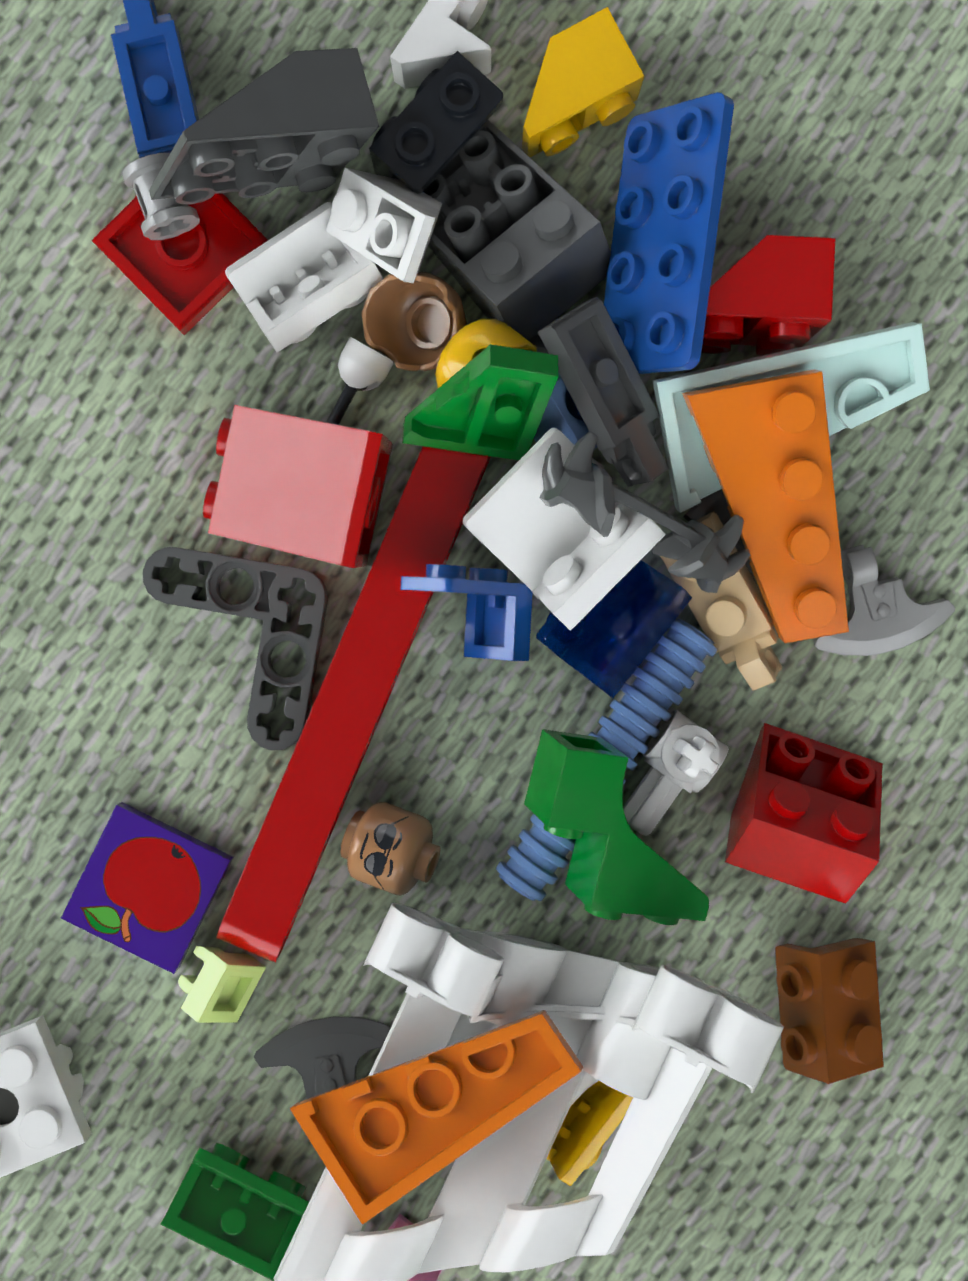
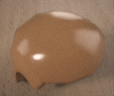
[361,272,467,371]

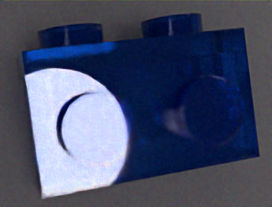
[536,560,692,699]

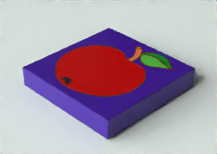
[61,802,234,974]

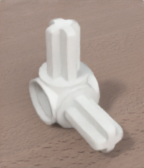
[623,710,729,836]

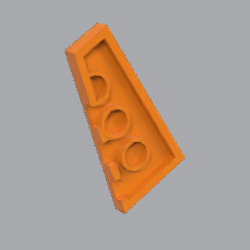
[682,369,849,643]
[290,1010,583,1225]

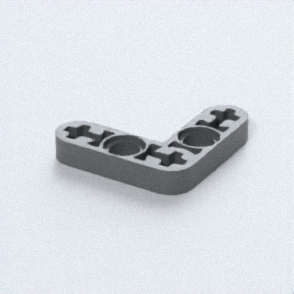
[143,547,328,750]

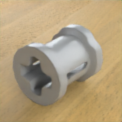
[122,153,200,240]

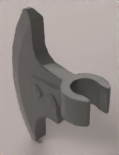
[254,1016,391,1099]

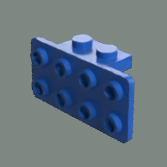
[604,92,734,374]

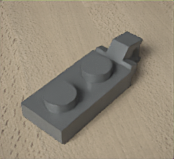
[538,297,669,487]

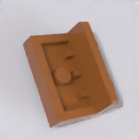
[775,938,884,1084]

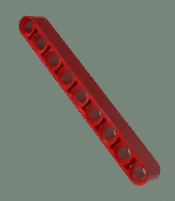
[217,446,491,963]

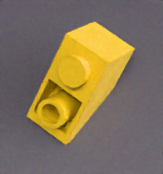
[522,7,644,157]

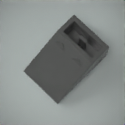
[149,48,379,205]
[423,120,611,341]

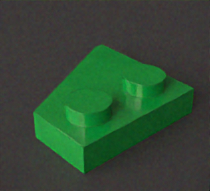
[402,344,559,461]

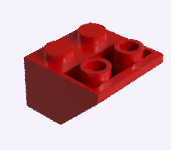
[701,235,836,356]
[725,723,883,904]

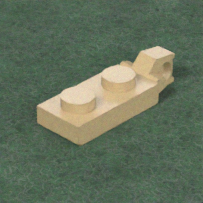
[660,511,782,691]

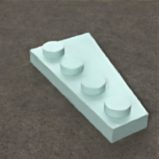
[652,322,930,513]

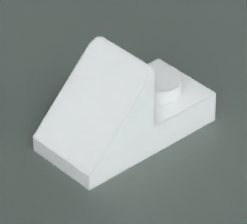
[390,0,492,89]

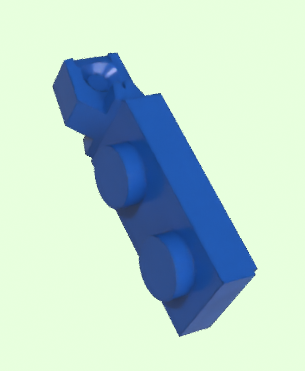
[111,0,199,158]

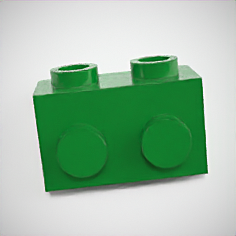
[160,1142,309,1281]

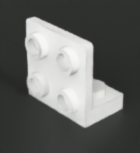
[463,428,666,631]

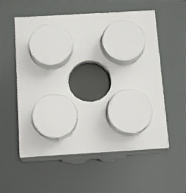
[0,1015,92,1178]

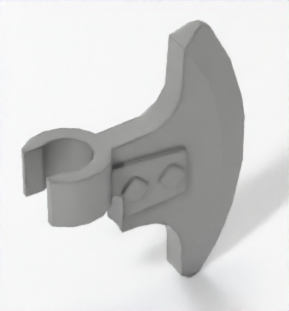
[814,545,955,656]

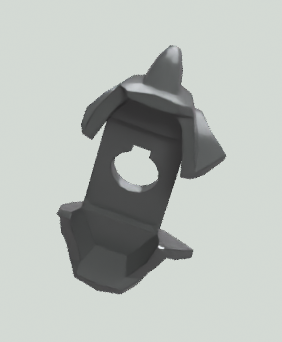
[539,432,750,593]

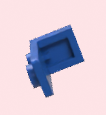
[400,564,533,661]

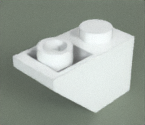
[326,168,442,283]

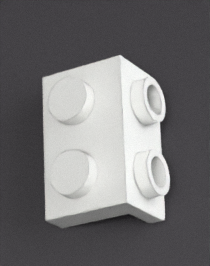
[225,202,383,353]

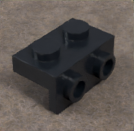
[369,51,503,194]

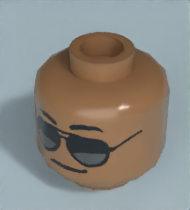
[340,802,441,896]

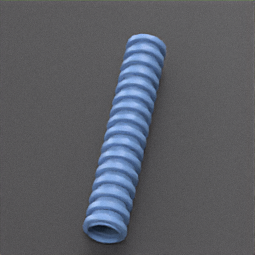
[496,618,717,901]

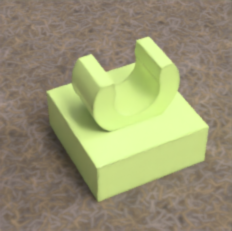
[178,946,266,1023]

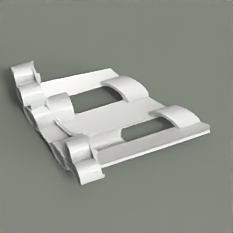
[274,903,784,1281]

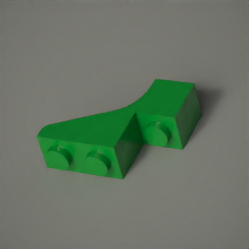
[524,729,709,925]

